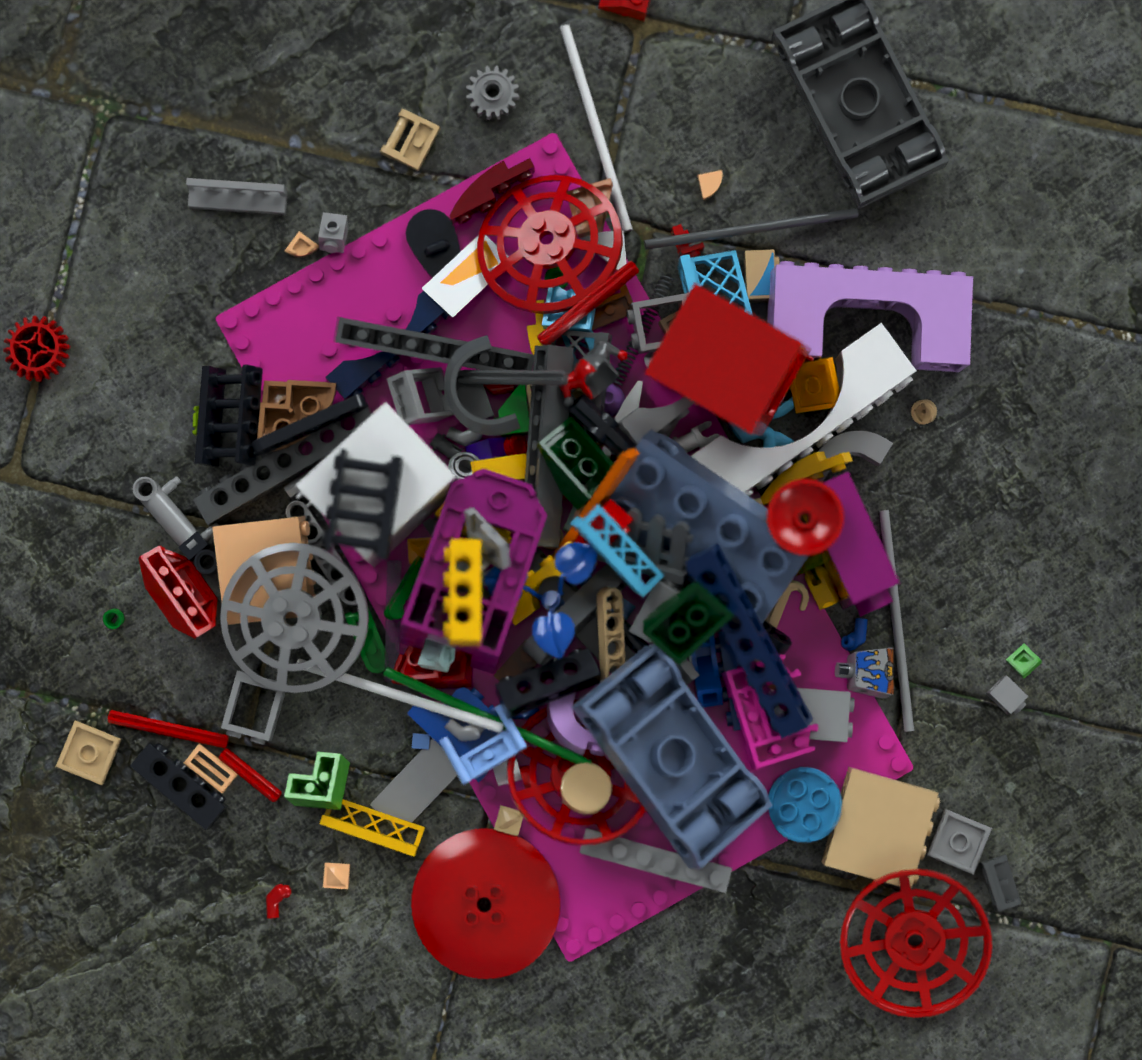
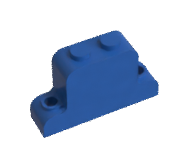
[407,687,500,782]

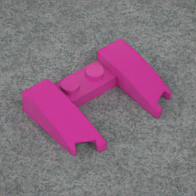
[722,654,818,770]

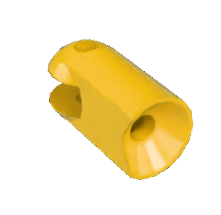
[805,565,840,610]

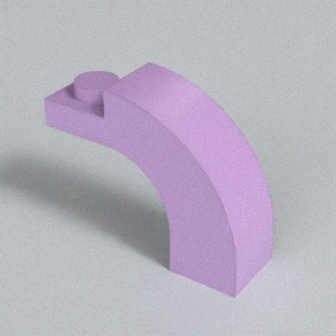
[546,693,606,756]

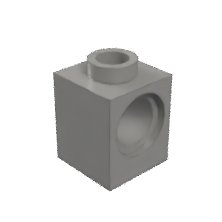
[986,675,1028,715]

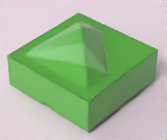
[1006,644,1042,679]

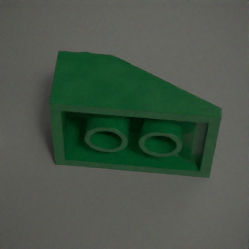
[537,416,614,510]
[643,581,734,666]

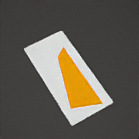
[422,235,509,317]

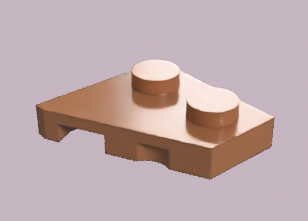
[566,178,613,239]

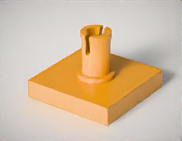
[790,357,840,413]

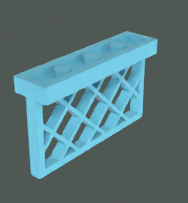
[677,250,753,315]

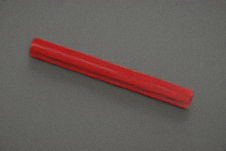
[537,261,639,345]
[107,710,229,748]

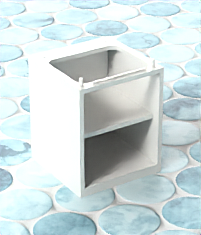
[296,402,457,567]

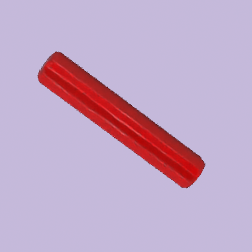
[218,749,282,802]

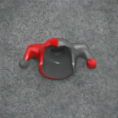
[559,341,628,407]

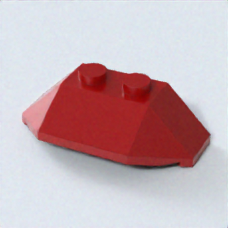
[138,546,217,639]

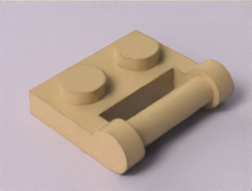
[380,109,440,171]

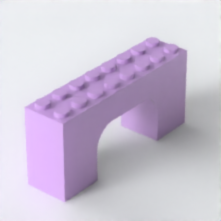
[767,261,973,372]

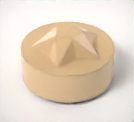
[911,399,937,425]

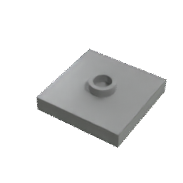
[926,809,992,875]

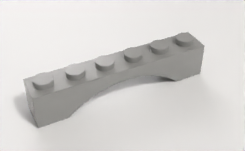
[618,396,699,445]
[580,828,732,893]

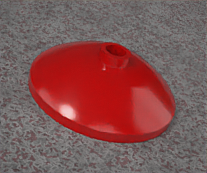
[767,479,844,556]

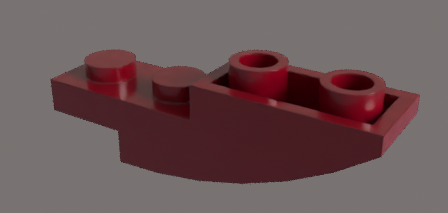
[450,158,535,225]

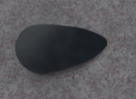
[406,209,460,278]

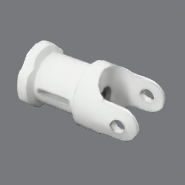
[672,421,720,453]

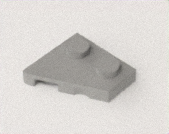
[464,507,510,569]

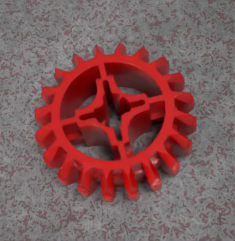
[3,316,71,382]

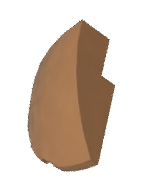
[257,380,337,451]

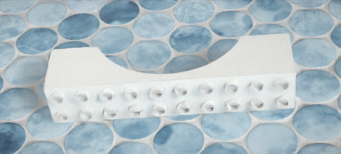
[691,323,916,497]

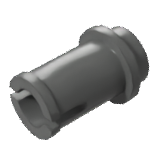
[430,433,462,459]

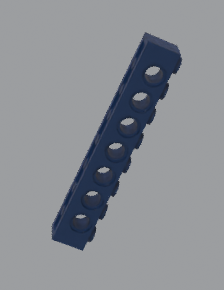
[686,543,813,739]

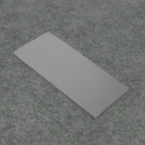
[370,738,457,834]

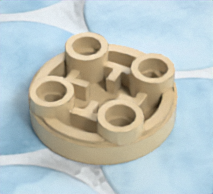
[560,763,612,814]

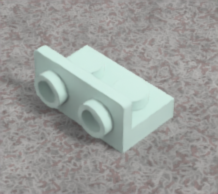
[418,639,456,672]

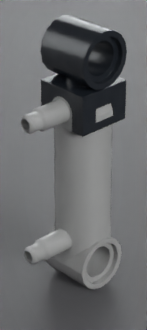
[133,477,219,576]

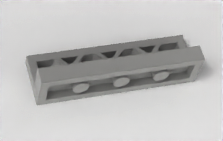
[186,178,288,215]

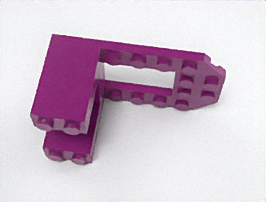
[399,468,547,674]

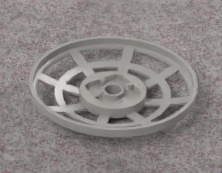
[220,543,369,693]

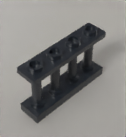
[195,364,263,467]
[322,449,404,561]

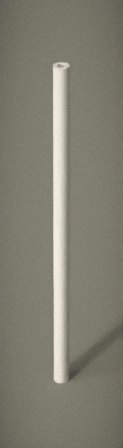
[560,25,633,233]
[297,658,504,733]

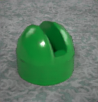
[103,608,125,629]

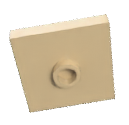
[56,721,122,785]

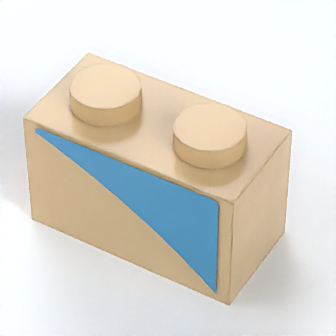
[744,250,780,303]

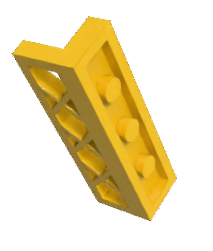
[320,799,425,856]

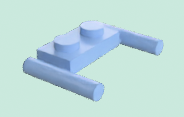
[439,704,527,785]

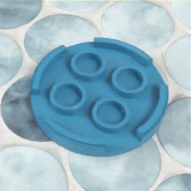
[768,767,842,843]

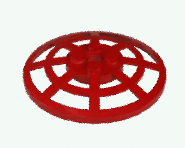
[477,175,623,314]
[507,699,646,846]
[840,869,992,1018]

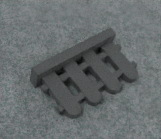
[597,508,694,585]

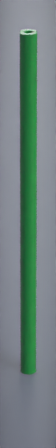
[383,667,592,764]

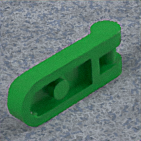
[384,556,424,620]
[344,605,390,674]

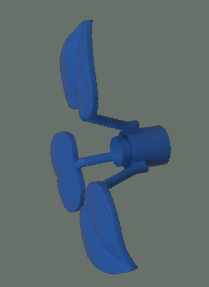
[484,543,598,659]

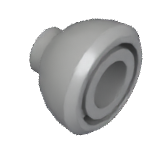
[448,452,480,480]

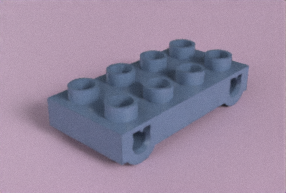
[607,429,809,624]
[571,644,773,868]

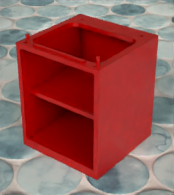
[644,283,814,436]

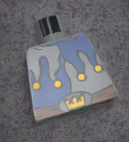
[835,648,893,699]

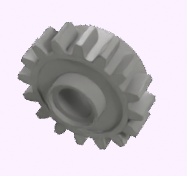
[466,66,519,120]

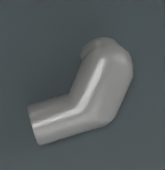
[446,427,482,446]
[444,718,483,741]

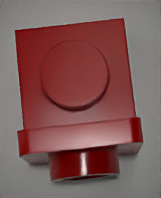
[671,224,705,258]

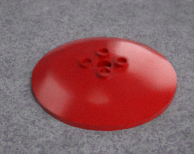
[411,828,561,979]

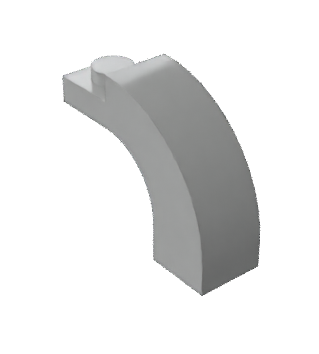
[817,431,893,482]

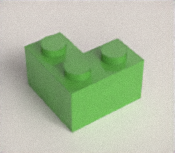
[284,752,350,810]

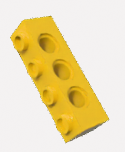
[444,539,481,646]

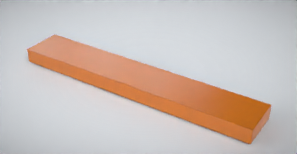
[552,448,640,558]

